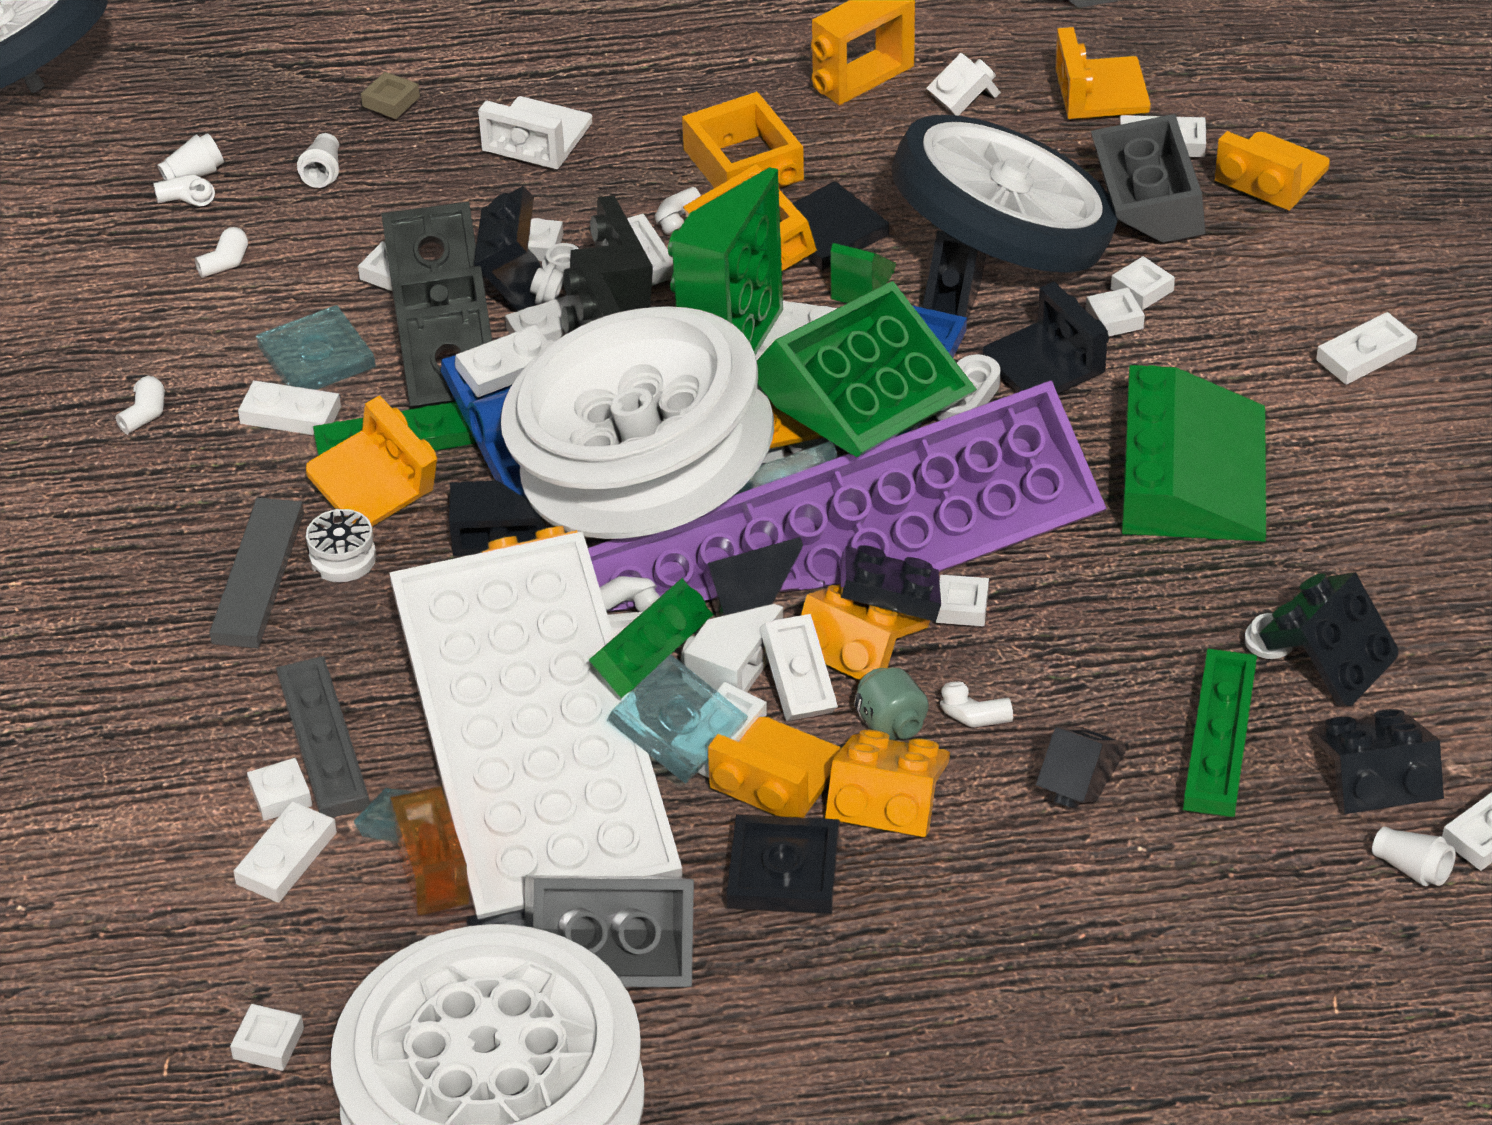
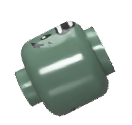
[854,667,929,740]

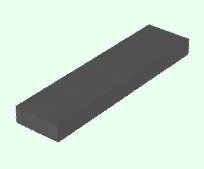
[209,498,304,648]
[276,656,371,818]

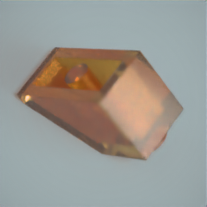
[390,786,469,916]

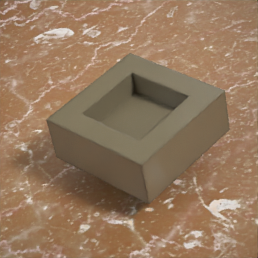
[361,72,420,119]

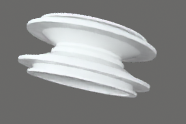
[501,306,774,539]
[331,924,645,1125]

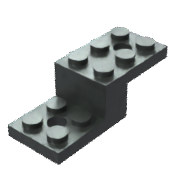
[561,195,653,333]
[381,202,492,409]

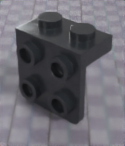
[474,186,541,311]
[982,282,1109,394]
[1259,572,1399,707]
[1312,709,1444,814]

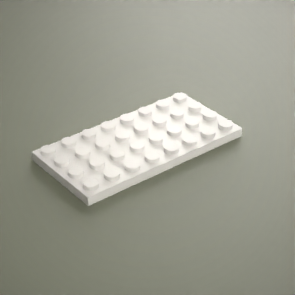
[389,531,682,919]

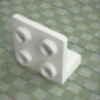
[478,96,592,169]

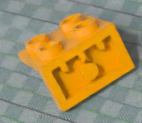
[1055,27,1151,119]

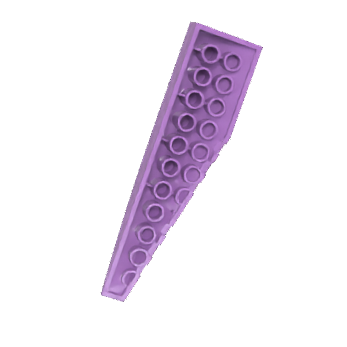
[588,380,1107,611]

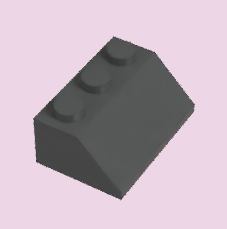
[1091,114,1206,242]
[524,875,694,987]

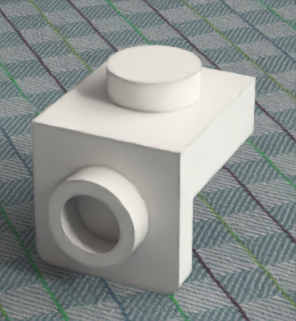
[926,53,1001,116]

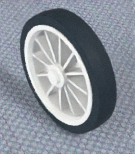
[0,0,108,93]
[892,115,1118,272]

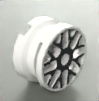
[306,509,376,582]

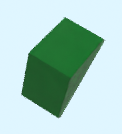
[831,243,896,303]

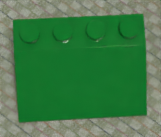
[668,167,783,355]
[756,281,977,457]
[1122,365,1266,542]

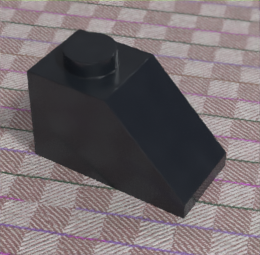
[922,230,987,320]
[449,480,546,556]
[704,537,803,617]
[1036,727,1128,808]

